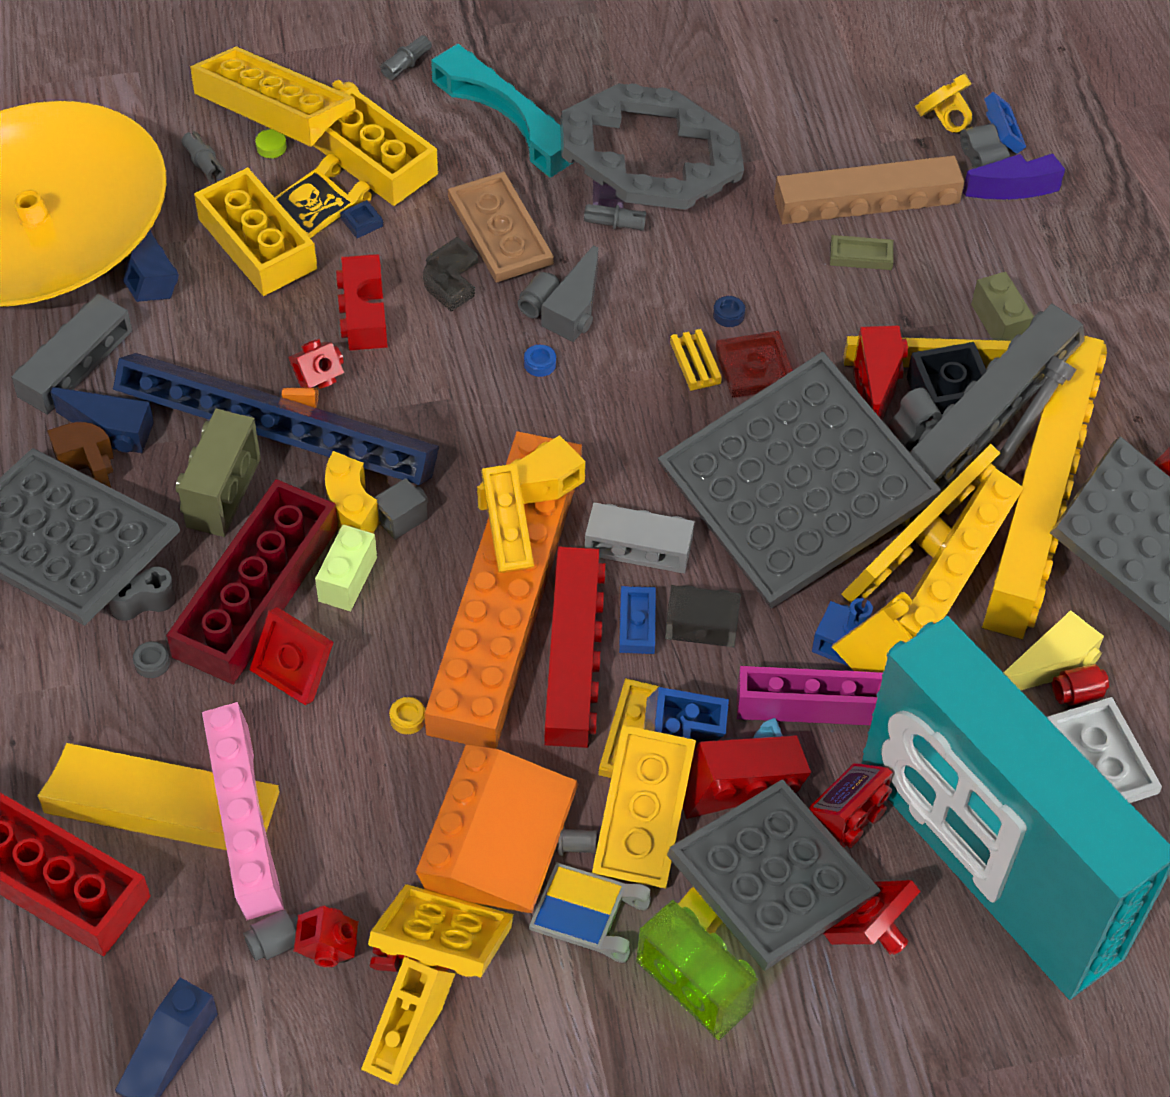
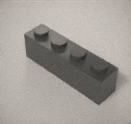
[11,294,132,415]

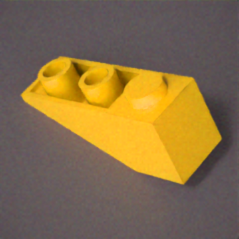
[477,435,586,510]

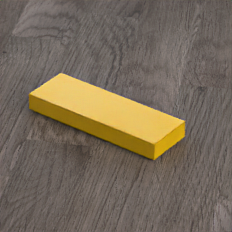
[481,463,534,573]
[598,678,660,778]

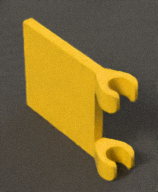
[832,592,913,673]

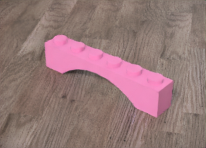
[202,702,284,920]

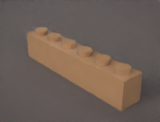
[774,156,964,224]

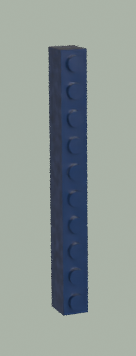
[113,353,439,485]

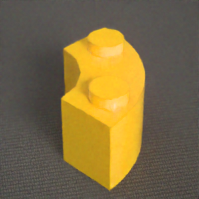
[325,451,379,533]

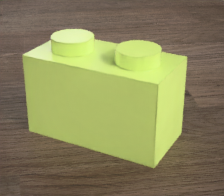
[315,524,377,612]

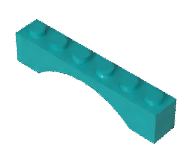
[431,44,571,178]

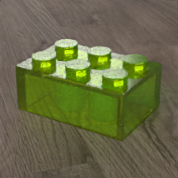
[636,900,758,1041]

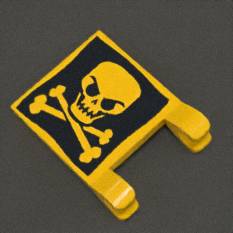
[274,154,372,238]

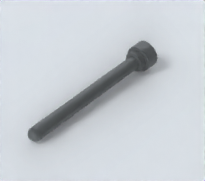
[973,356,1076,494]

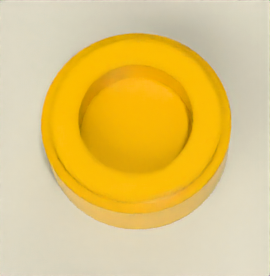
[389,697,425,735]

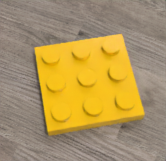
[368,884,514,978]

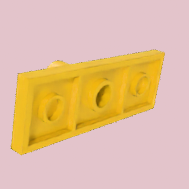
[841,444,1000,603]

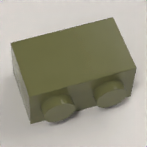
[971,272,1034,341]

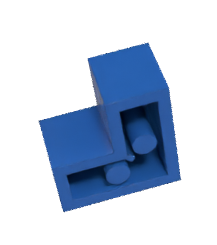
[644,687,729,742]

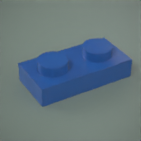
[984,92,1026,154]
[619,586,656,654]

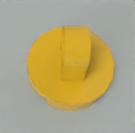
[914,73,972,132]

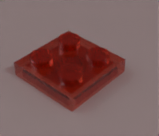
[716,330,793,398]

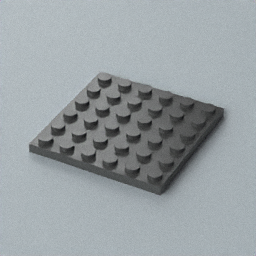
[658,351,941,609]

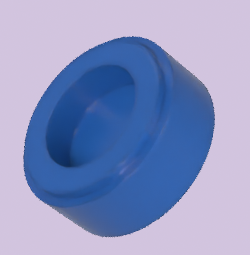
[524,344,556,377]

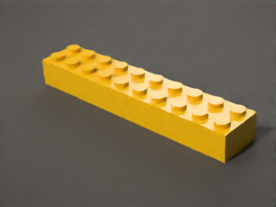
[982,335,1107,639]

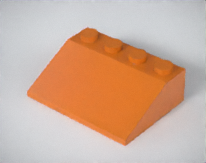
[415,744,578,913]

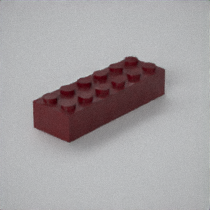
[166,479,339,685]

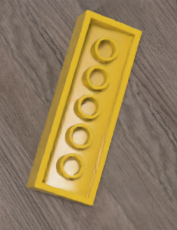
[190,46,356,147]
[37,743,279,850]

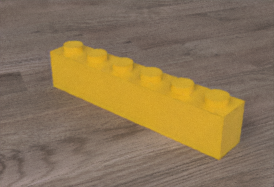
[897,468,1024,638]

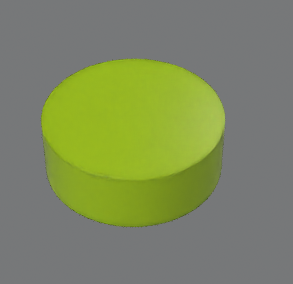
[255,129,287,158]

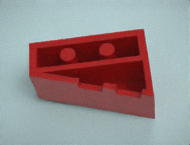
[682,735,811,819]

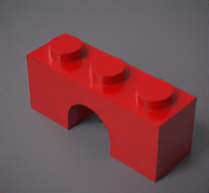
[336,254,388,351]

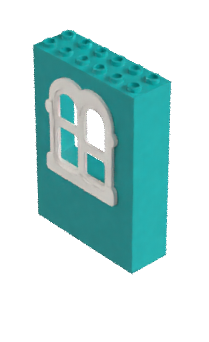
[861,615,1170,1000]

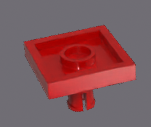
[249,607,334,706]
[823,880,921,955]

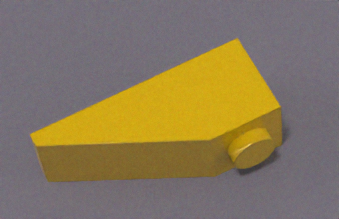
[361,957,456,1085]

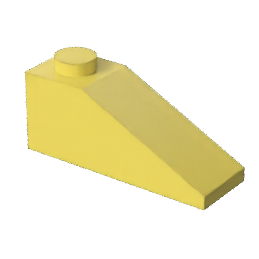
[1003,610,1104,691]

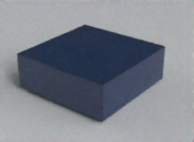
[340,200,383,239]

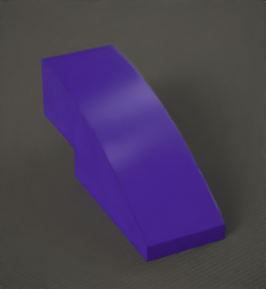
[963,153,1065,200]

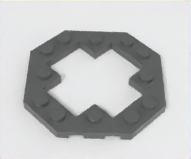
[560,83,744,210]

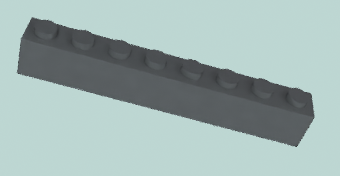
[901,303,1085,528]

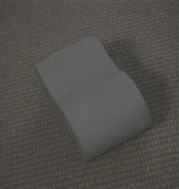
[960,124,1010,169]
[888,388,942,451]
[108,567,176,621]

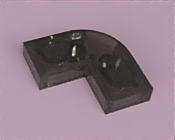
[423,237,478,312]

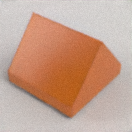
[282,387,318,408]

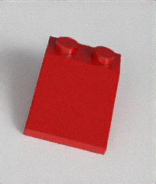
[853,326,908,421]

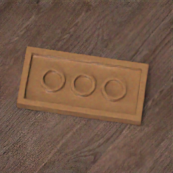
[448,172,554,283]

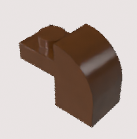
[47,422,114,488]

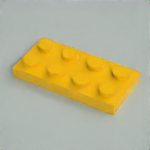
[592,725,696,889]

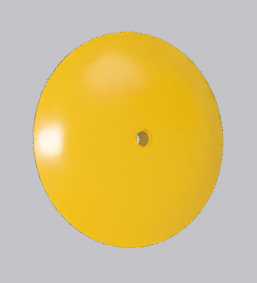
[0,101,167,307]

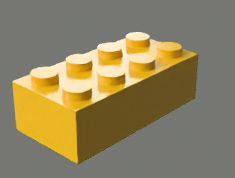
[313,87,438,206]
[194,168,317,296]

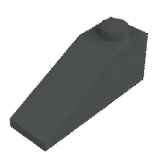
[541,245,599,342]

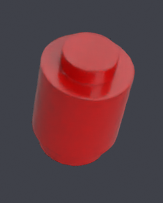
[1052,664,1109,706]

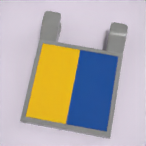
[529,862,651,963]

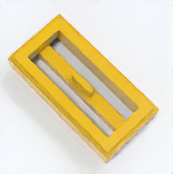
[670,329,722,391]

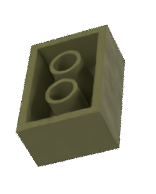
[176,409,261,537]

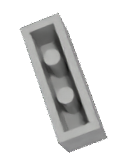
[585,503,695,574]

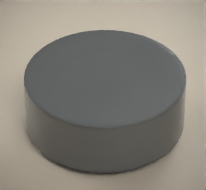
[133,641,170,678]

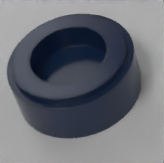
[713,296,745,327]

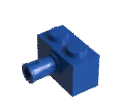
[811,598,873,667]

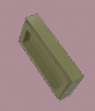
[830,235,893,270]

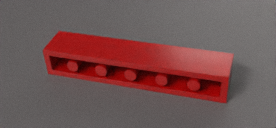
[544,547,606,748]

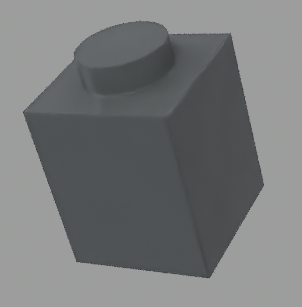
[374,478,428,540]

